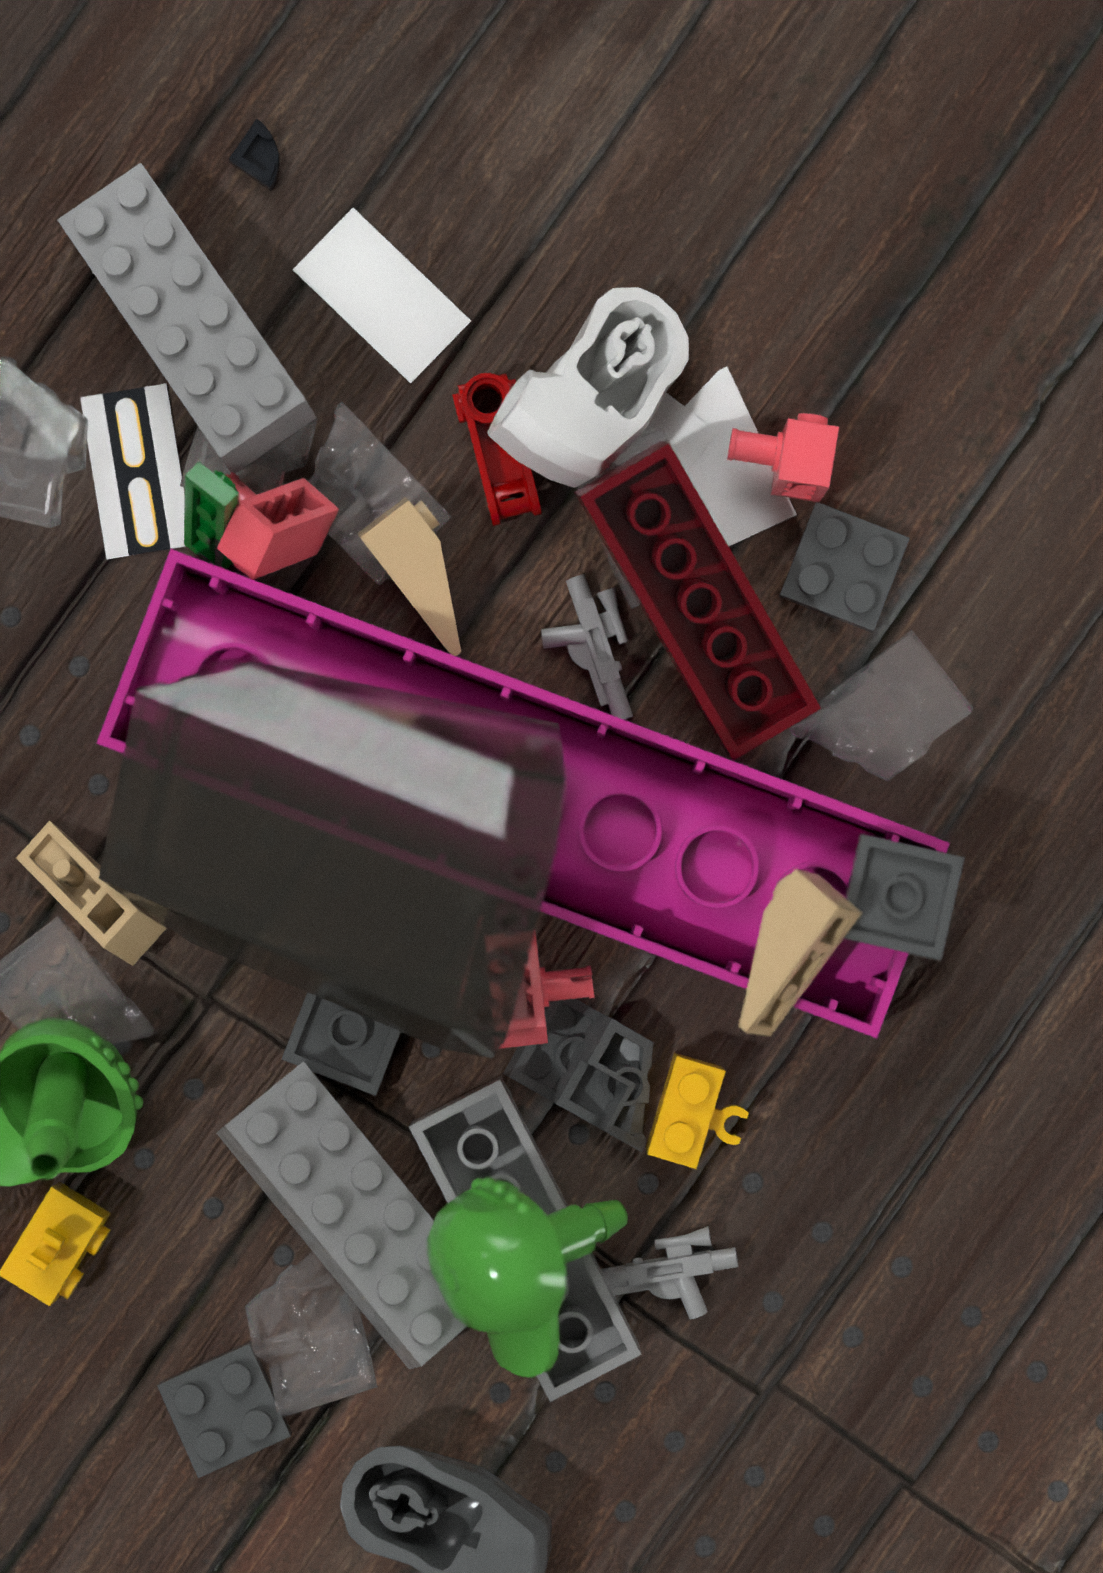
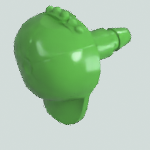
[0,1017,143,1187]
[427,1177,628,1378]

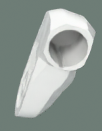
[487,287,689,488]

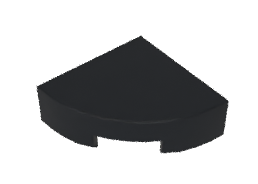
[228,119,280,191]

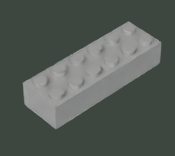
[57,163,316,474]
[216,1061,467,1369]
[409,1076,642,1402]

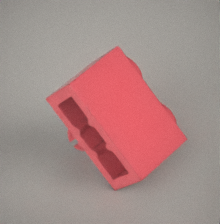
[727,413,839,503]
[217,472,339,580]
[484,928,594,1049]

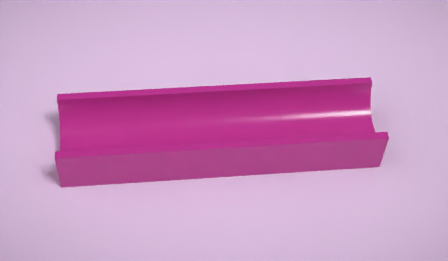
[97,549,950,1038]

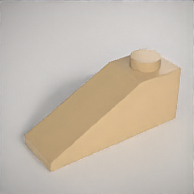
[358,497,461,656]
[16,820,167,966]
[739,869,862,1037]

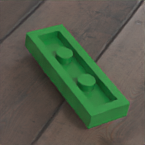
[184,462,239,570]

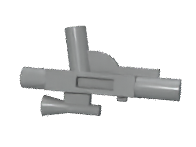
[541,574,633,720]
[601,1226,739,1319]

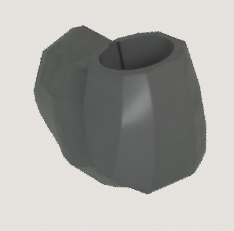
[340,1446,552,1573]

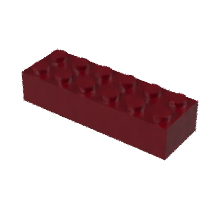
[574,440,821,761]

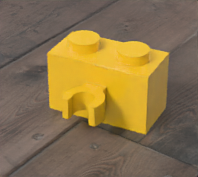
[645,1053,749,1169]
[0,1182,111,1306]

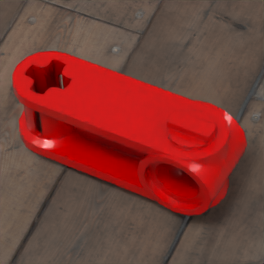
[452,373,542,527]

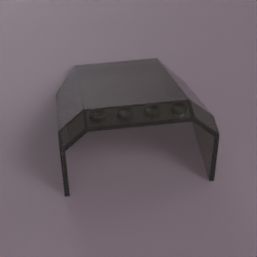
[99,661,566,1058]

